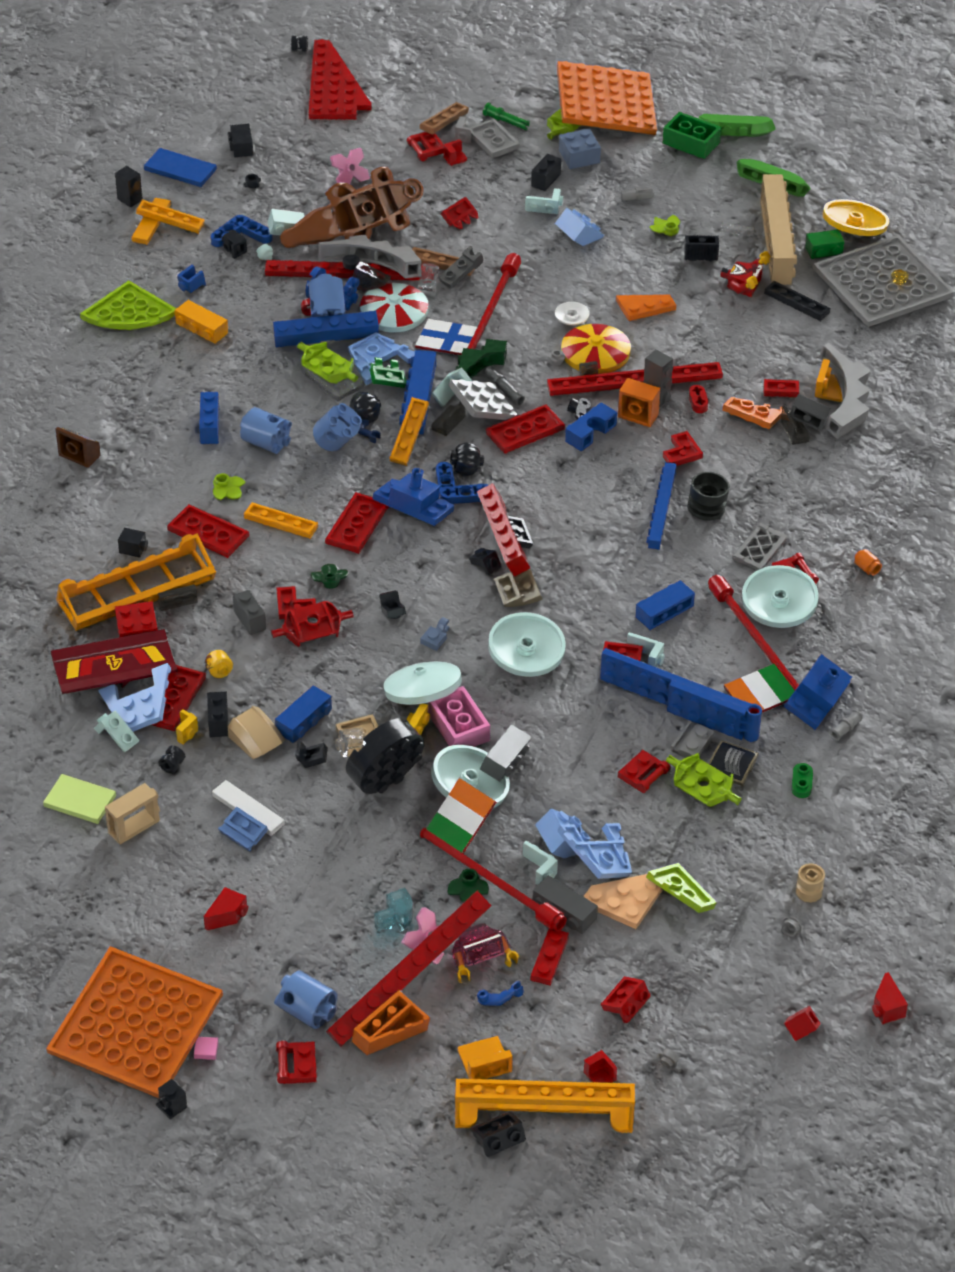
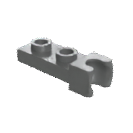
[439,246,484,289]

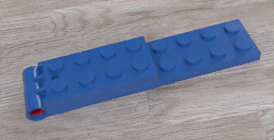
[600,648,762,742]

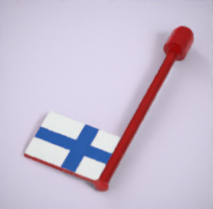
[415,253,521,355]

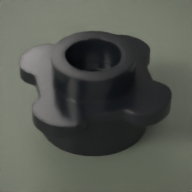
[243,174,261,189]

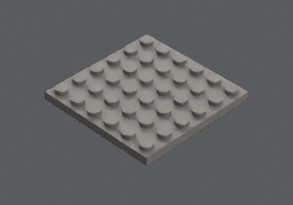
[813,235,955,327]

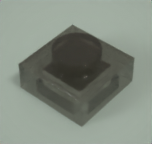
[579,361,598,376]

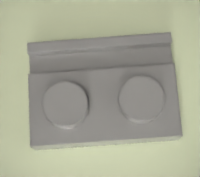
[671,721,714,757]

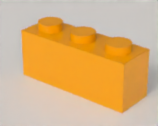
[175,300,228,344]

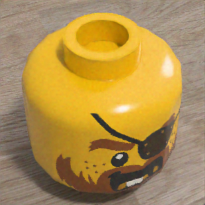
[205,650,233,678]

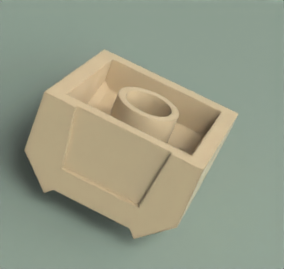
[228,706,285,759]

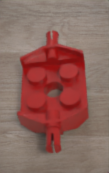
[271,601,354,647]

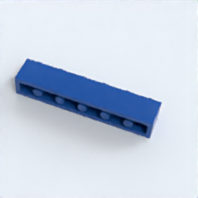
[273,311,379,348]
[399,350,436,435]

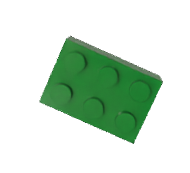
[662,112,721,159]

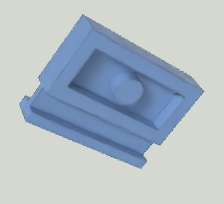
[218,806,268,852]

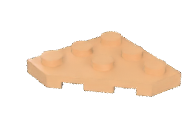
[583,874,663,929]

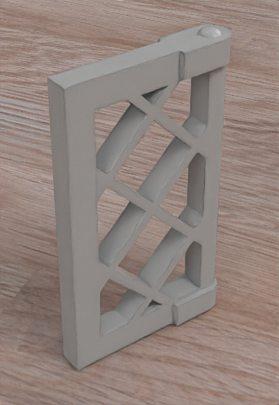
[732,523,787,570]

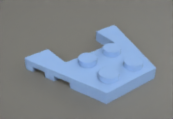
[348,333,415,385]
[98,663,171,732]
[557,823,632,879]

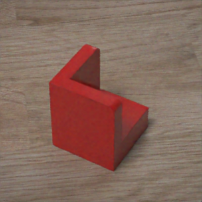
[443,139,467,166]
[784,1005,821,1041]
[583,1050,617,1083]

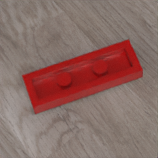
[530,929,569,986]

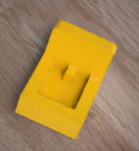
[176,709,198,745]

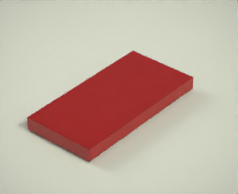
[486,404,565,454]
[325,492,389,554]
[167,504,249,558]
[152,665,206,732]

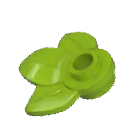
[649,215,680,236]
[213,473,246,500]

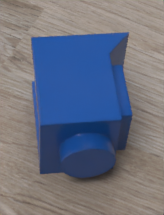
[177,265,206,293]

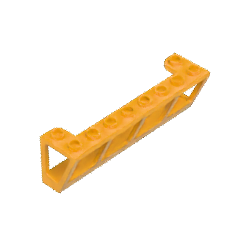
[56,533,216,631]
[455,1079,635,1133]

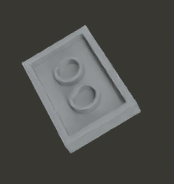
[469,118,520,159]

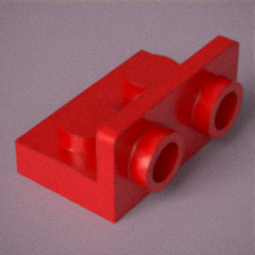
[601,976,650,1023]

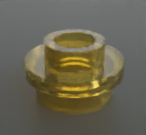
[891,269,909,285]

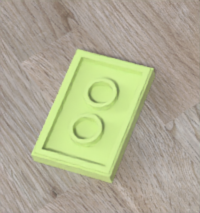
[43,774,116,824]

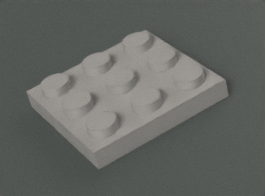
[449,379,517,420]

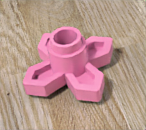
[330,148,370,184]
[402,907,444,964]

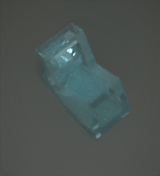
[374,888,413,932]

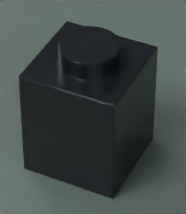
[118,527,148,558]

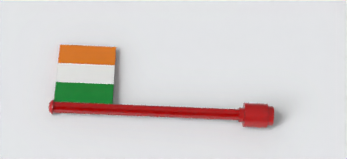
[708,575,799,713]
[420,778,567,931]

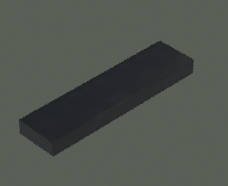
[764,281,831,321]

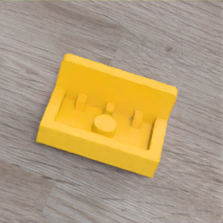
[406,703,430,735]

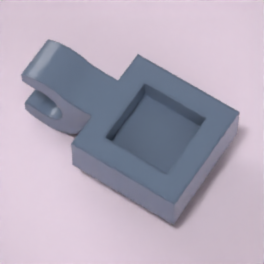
[420,617,449,651]

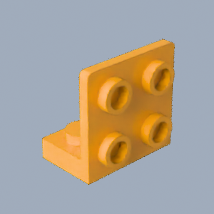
[814,359,842,402]
[457,1036,513,1079]

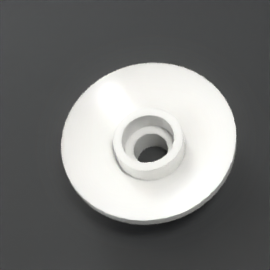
[555,302,589,325]

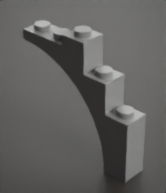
[319,235,421,278]
[819,343,871,439]

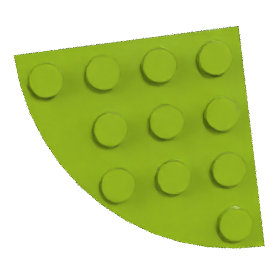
[80,280,177,330]

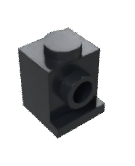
[222,230,247,259]
[156,1079,187,1119]

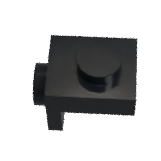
[469,548,502,575]
[379,590,406,619]
[295,741,328,768]

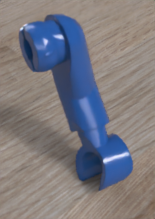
[477,981,524,1006]

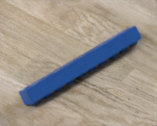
[646,462,677,550]

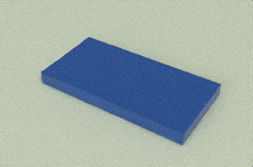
[144,148,217,187]

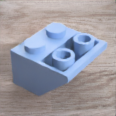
[555,208,604,246]
[535,808,590,859]

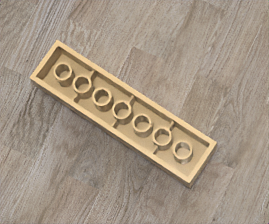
[760,174,797,285]

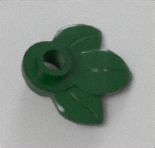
[310,564,348,589]
[447,869,489,903]

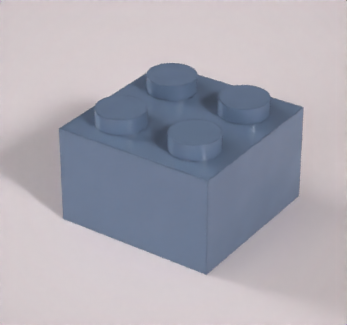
[559,129,601,169]

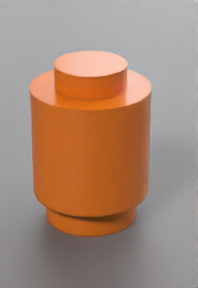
[854,549,882,576]

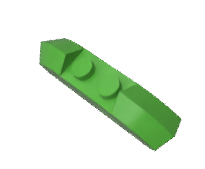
[698,114,776,137]
[736,159,811,197]

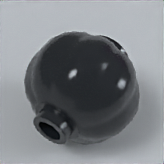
[349,392,381,423]
[450,442,484,476]

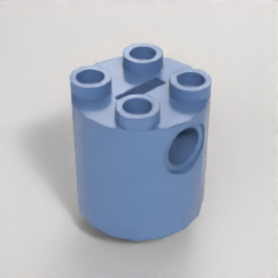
[309,274,345,318]
[313,403,362,451]
[240,407,292,454]
[274,970,338,1029]

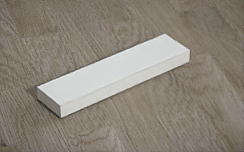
[212,780,285,836]

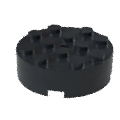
[346,718,425,794]

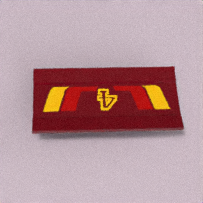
[51,629,178,694]

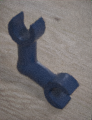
[358,420,381,443]

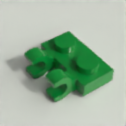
[370,357,407,388]

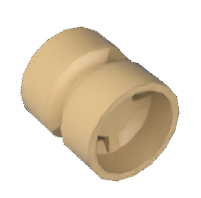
[796,863,825,903]

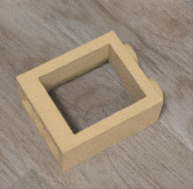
[105,783,160,845]

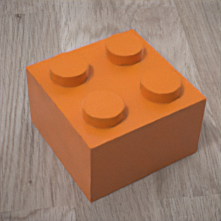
[618,378,660,427]

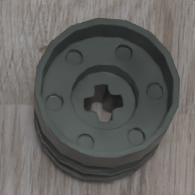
[687,472,730,521]

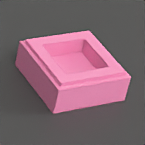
[194,1037,218,1060]

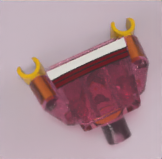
[452,924,519,983]

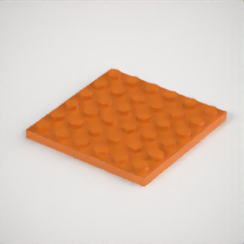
[557,61,657,135]
[46,946,223,1098]

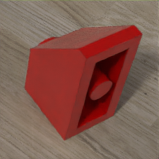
[204,887,248,931]
[872,972,908,1025]

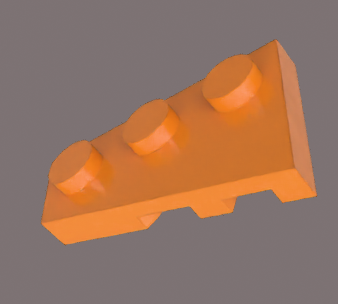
[616,294,676,321]
[722,397,786,429]

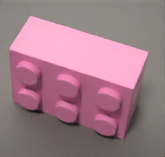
[428,686,490,747]

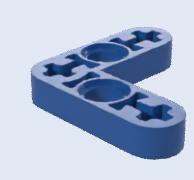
[210,215,273,247]
[436,462,488,504]

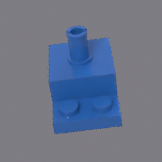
[373,468,454,526]
[783,654,852,730]

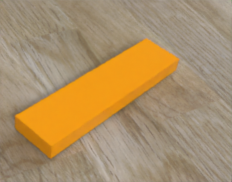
[131,197,171,245]
[136,200,205,234]
[389,397,429,466]
[244,502,318,539]

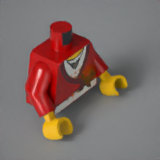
[720,251,771,298]

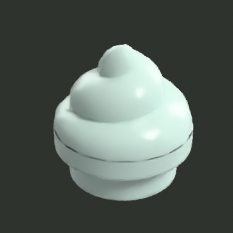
[256,244,273,261]

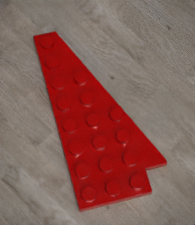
[308,39,372,120]

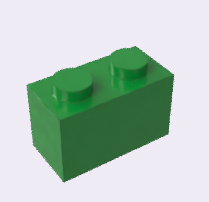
[805,229,845,259]

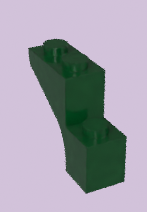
[455,339,507,379]

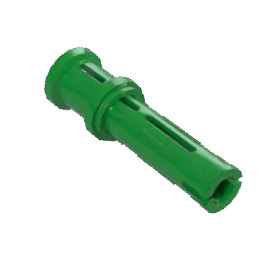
[483,102,530,131]

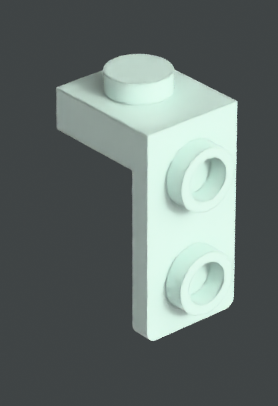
[525,188,563,214]
[431,367,472,407]
[626,632,665,667]
[94,711,139,752]
[523,841,558,886]

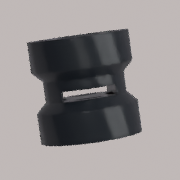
[291,35,308,52]
[158,745,186,773]

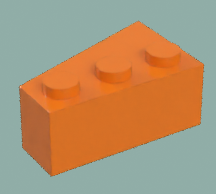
[352,990,430,1055]

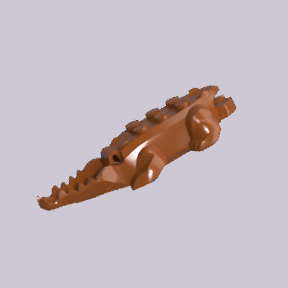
[280,166,424,248]

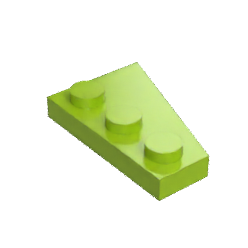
[646,863,717,913]

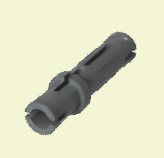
[484,366,525,405]

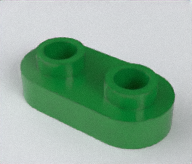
[791,763,813,798]

